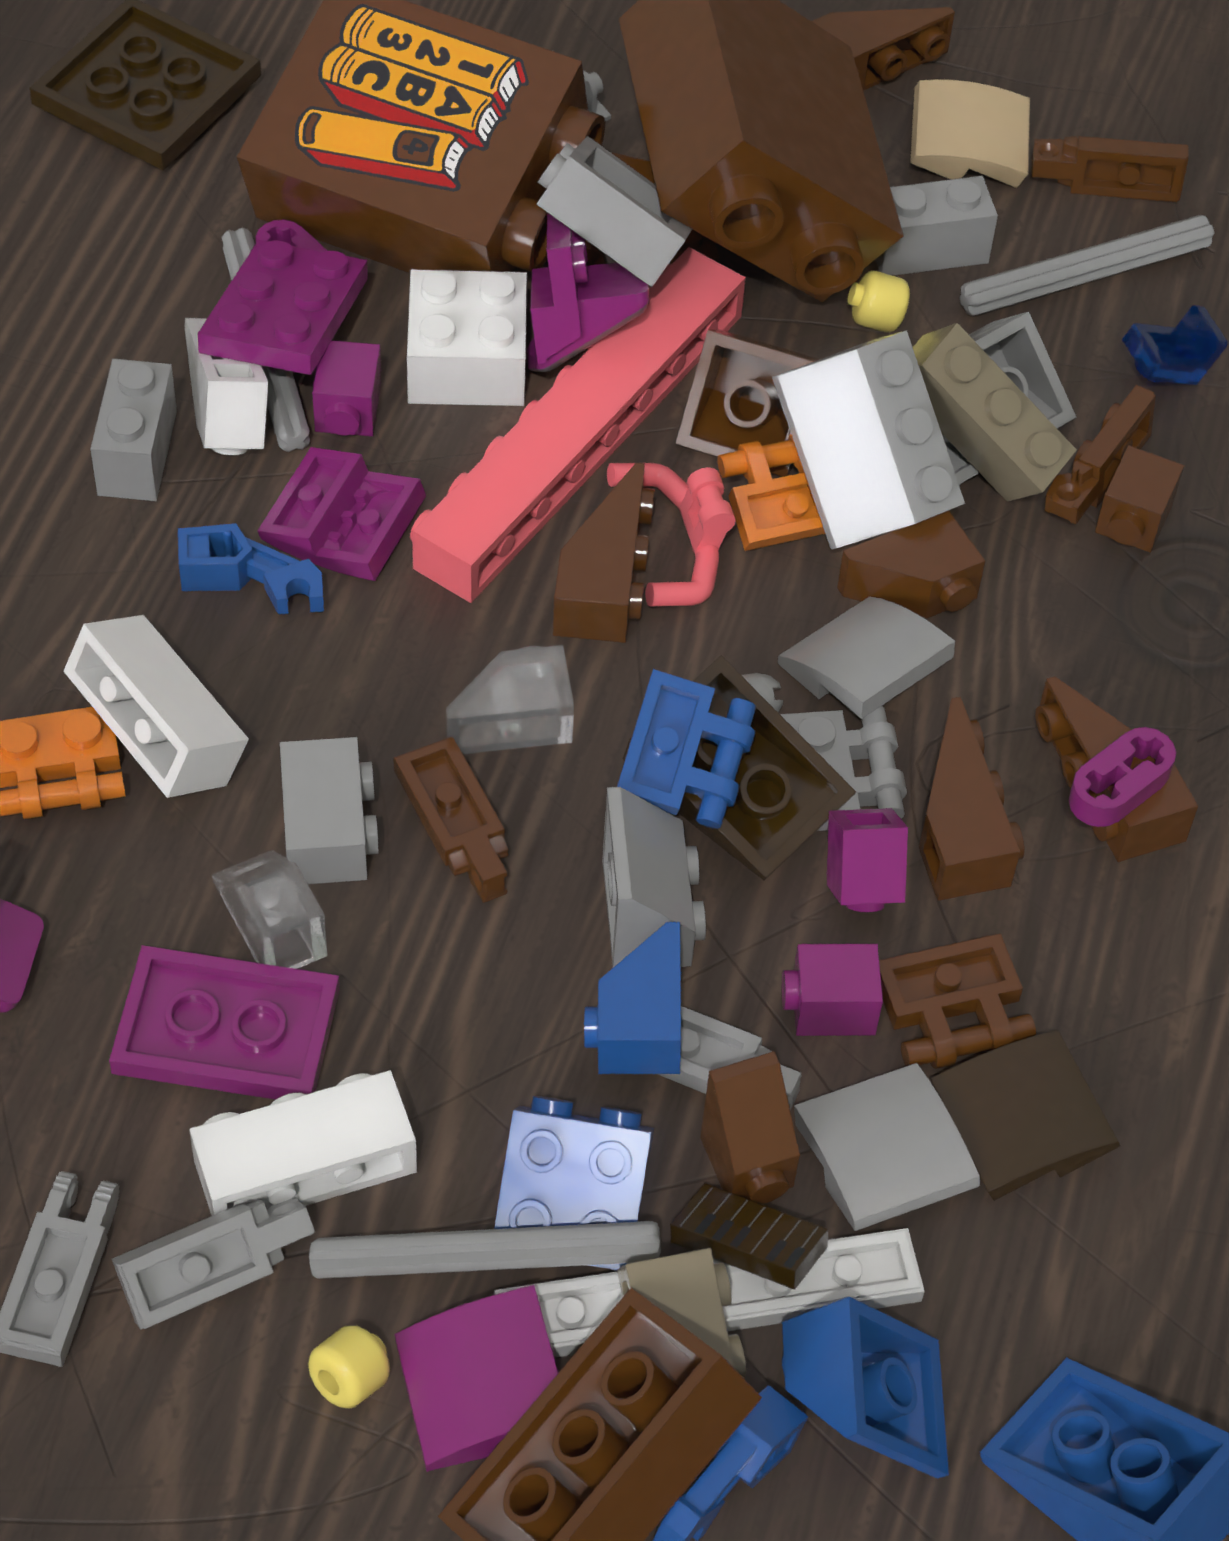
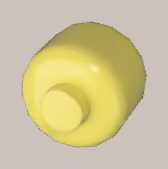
[848,271,910,333]
[308,1326,390,1408]

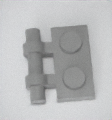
[781,706,907,831]

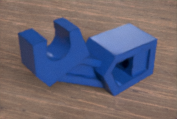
[178,523,324,614]
[653,1385,809,1541]

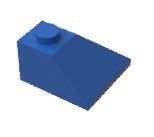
[782,1296,949,1479]

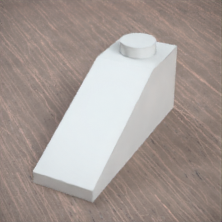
[185,318,268,455]

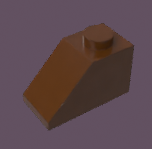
[837,510,985,619]
[700,1051,800,1204]

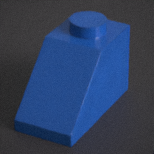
[584,922,681,1074]

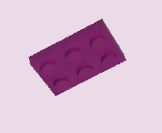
[197,239,368,375]
[109,945,340,1100]

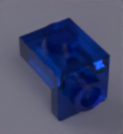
[1122,305,1228,385]

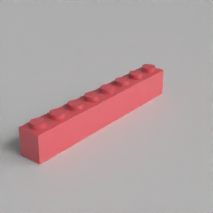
[410,247,746,603]

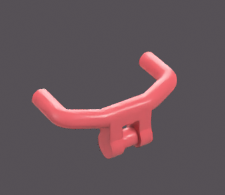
[607,463,736,607]

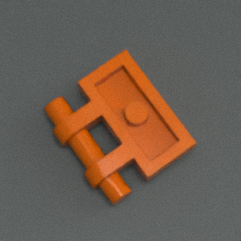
[717,434,825,551]
[0,707,126,819]

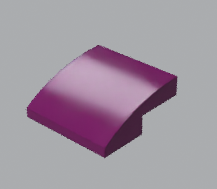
[257,447,426,581]
[395,1285,558,1472]

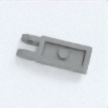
[0,1171,120,1367]

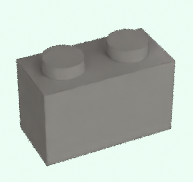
[875,176,998,276]
[91,359,177,501]
[280,737,379,885]

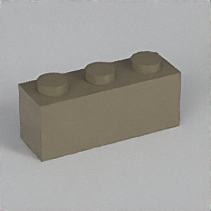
[913,323,1077,501]

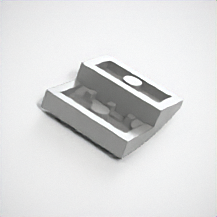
[778,596,955,719]
[794,1063,980,1231]

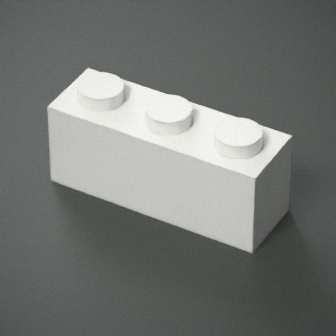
[63,615,249,798]
[189,1070,417,1216]

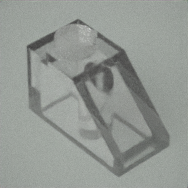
[446,645,574,754]
[212,850,327,969]

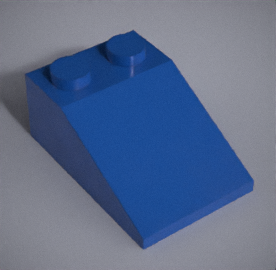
[980,1358,1229,1541]

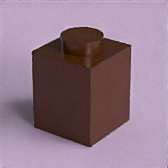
[1095,445,1184,553]

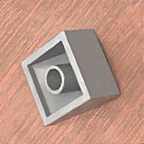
[602,787,706,967]

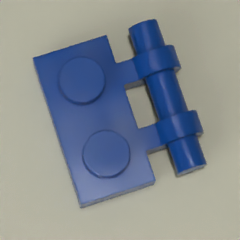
[617,669,756,828]

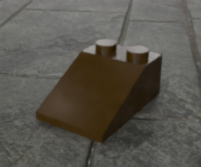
[622,655,856,881]

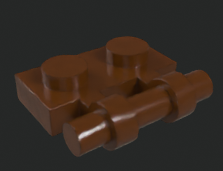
[879,933,1036,1069]

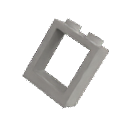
[537,136,692,287]

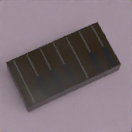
[670,1183,828,1290]

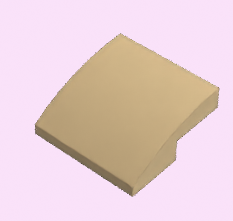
[910,79,1030,188]

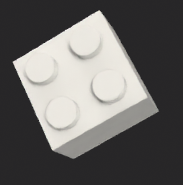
[407,270,527,406]

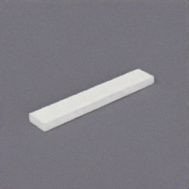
[495,1228,924,1358]

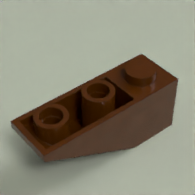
[812,7,955,91]
[553,463,655,643]
[1035,676,1198,862]
[919,697,1025,901]

